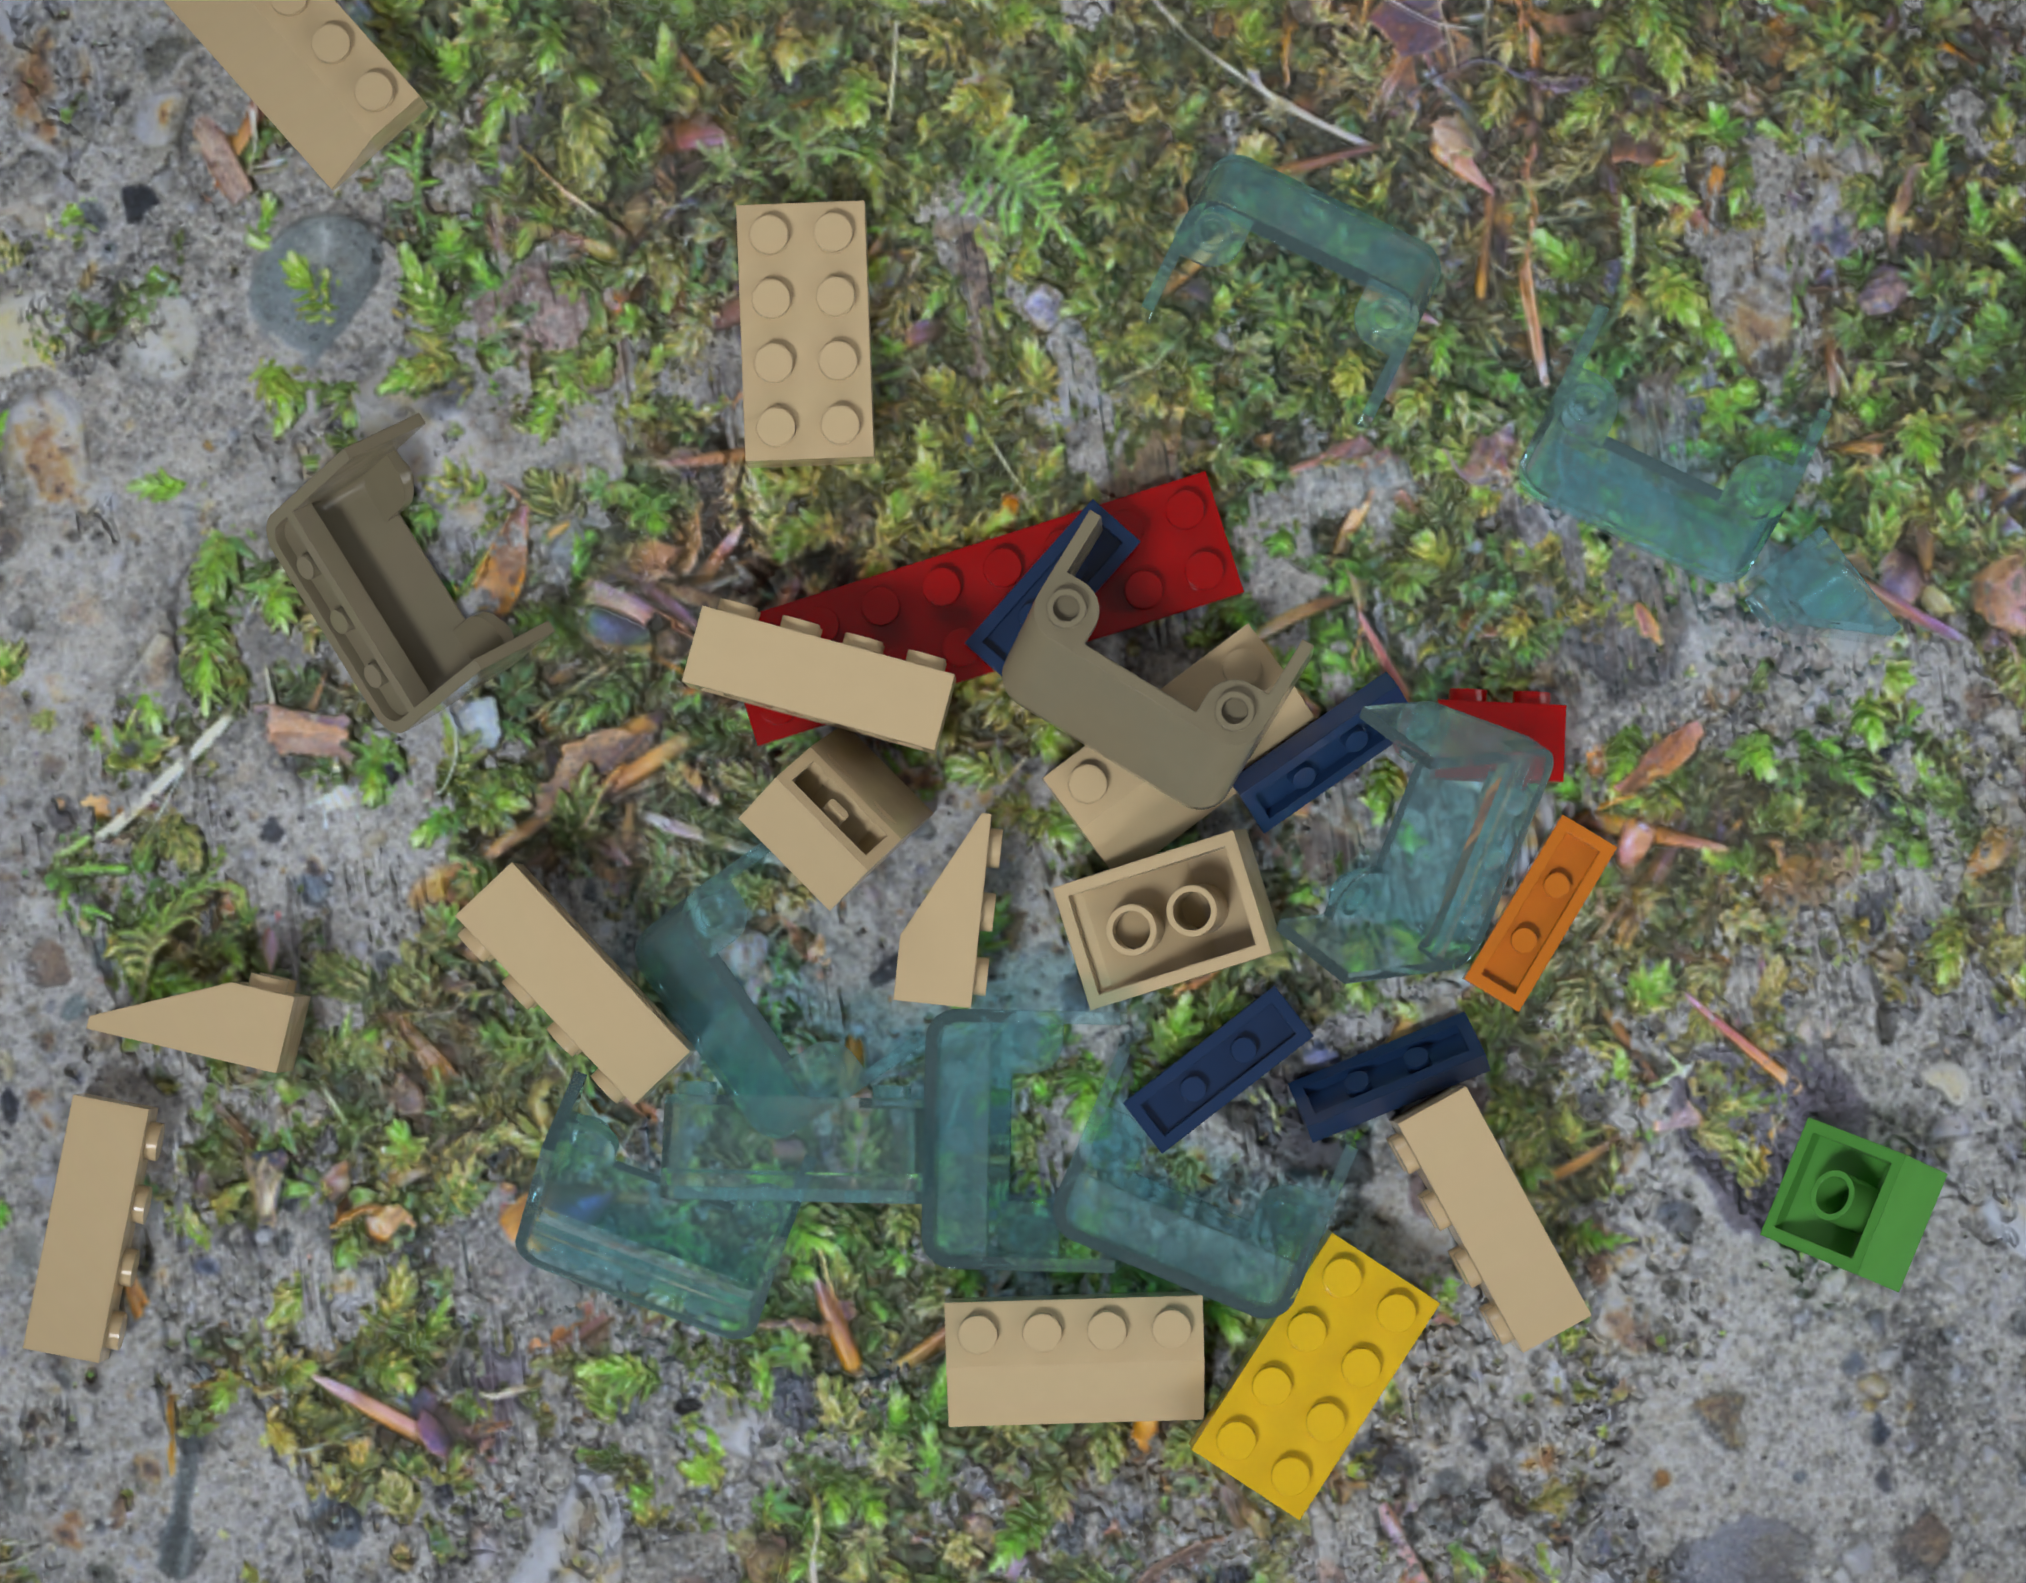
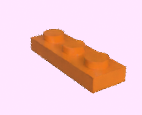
[1462,814,1617,1012]

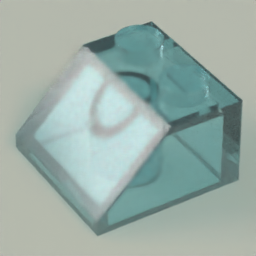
[1743,526,1902,643]

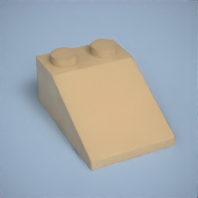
[1052,829,1284,1011]
[86,972,311,1073]

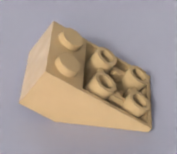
[738,728,934,911]
[893,813,1003,1008]

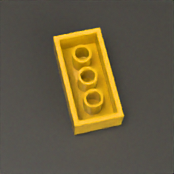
[1189,1229,1441,1521]

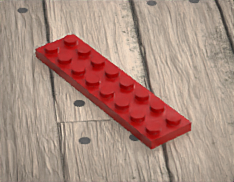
[744,471,1244,747]

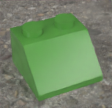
[1760,1117,1948,1292]

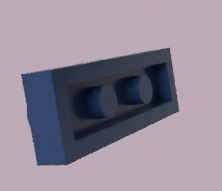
[964,499,1141,677]
[1233,672,1421,834]
[1122,985,1314,1154]
[1287,1011,1491,1143]

